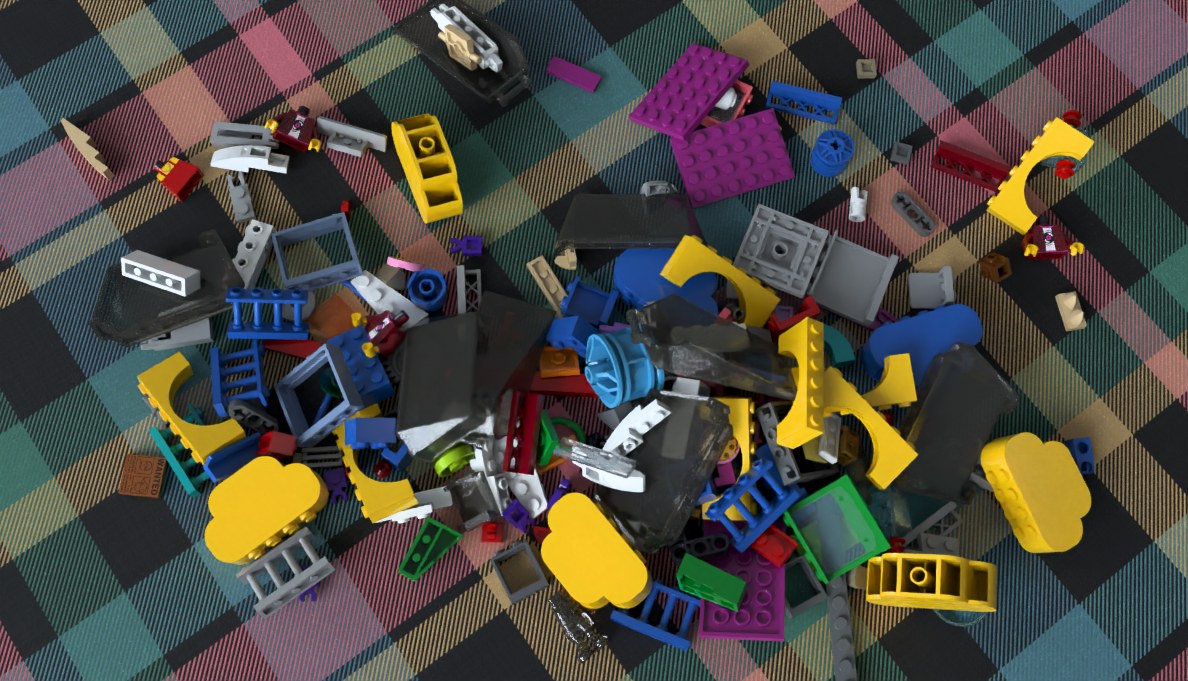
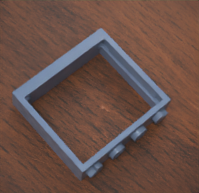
[271,212,364,292]
[274,343,364,448]

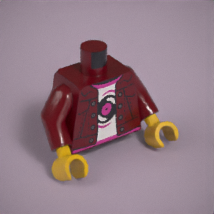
[264,106,322,153]
[1020,216,1084,260]
[351,310,410,358]

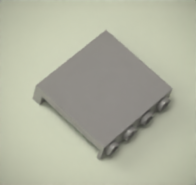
[805,230,899,327]

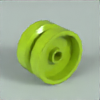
[425,430,475,477]

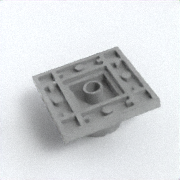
[733,203,829,298]

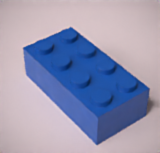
[327,324,395,411]

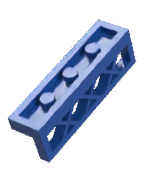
[765,81,842,125]

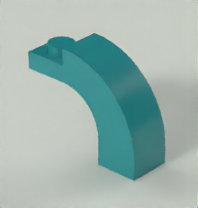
[824,324,855,368]

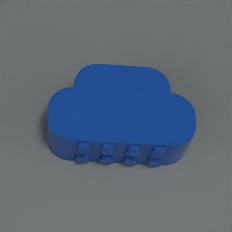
[613,241,718,333]
[860,304,983,396]

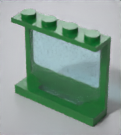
[782,474,892,584]

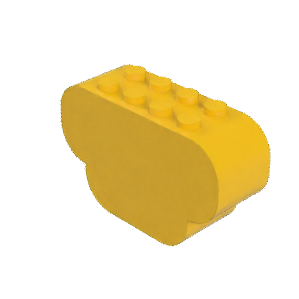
[392,113,463,224]
[981,432,1091,553]
[205,456,329,565]
[541,493,653,609]
[866,553,997,612]

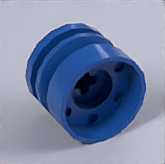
[810,129,854,177]

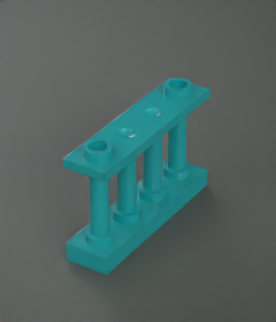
[148,404,210,498]

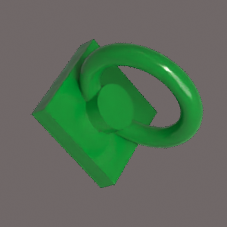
[536,409,586,466]

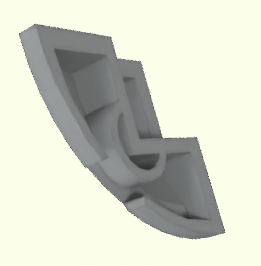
[640,181,679,203]

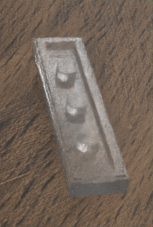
[554,437,636,479]

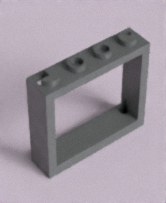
[755,401,839,486]

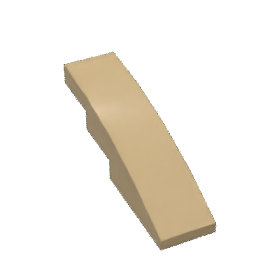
[61,118,115,181]

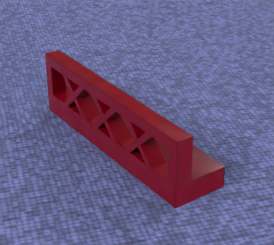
[930,141,1011,193]
[502,391,544,475]

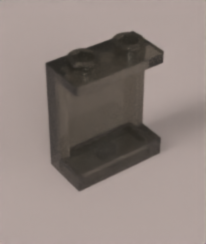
[443,470,502,534]

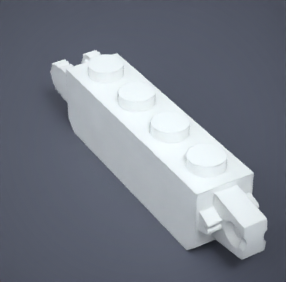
[430,4,503,73]

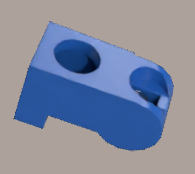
[1064,437,1094,475]

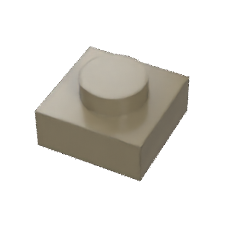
[856,59,877,79]

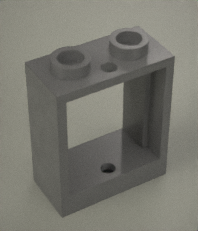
[490,540,549,606]
[785,554,828,619]

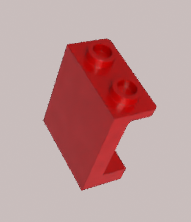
[765,295,821,342]

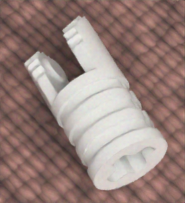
[849,186,868,222]

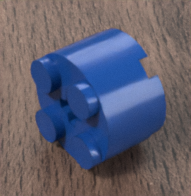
[407,268,448,312]

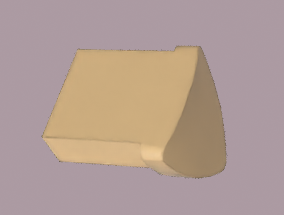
[555,243,577,270]

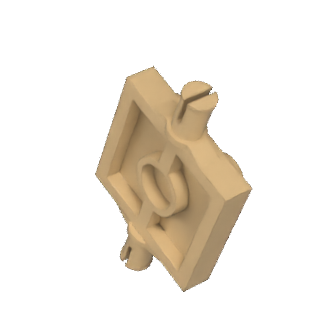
[438,23,482,71]

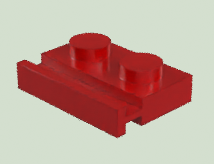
[750,524,798,568]

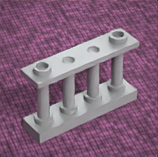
[236,527,335,619]

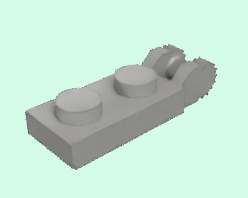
[227,172,256,223]

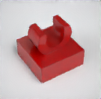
[481,521,503,543]

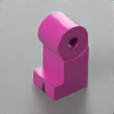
[713,462,736,488]

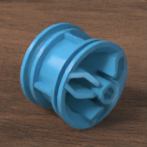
[585,322,665,408]

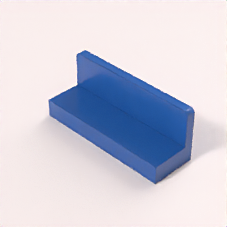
[203,432,261,483]

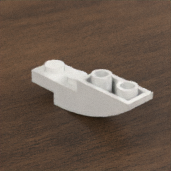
[211,145,290,173]
[600,399,671,461]
[469,435,512,516]
[572,444,645,492]

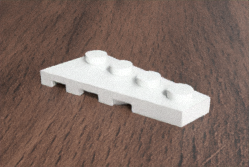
[350,270,429,333]

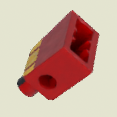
[154,157,204,202]

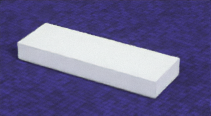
[818,413,841,464]

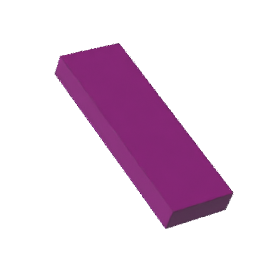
[546,56,601,93]

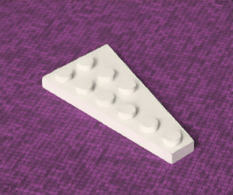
[463,388,548,519]

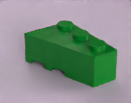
[397,516,464,582]
[676,553,747,612]

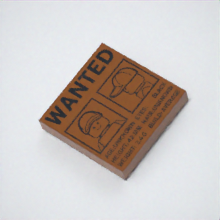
[118,454,168,498]

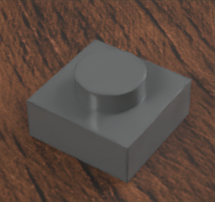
[890,141,913,165]

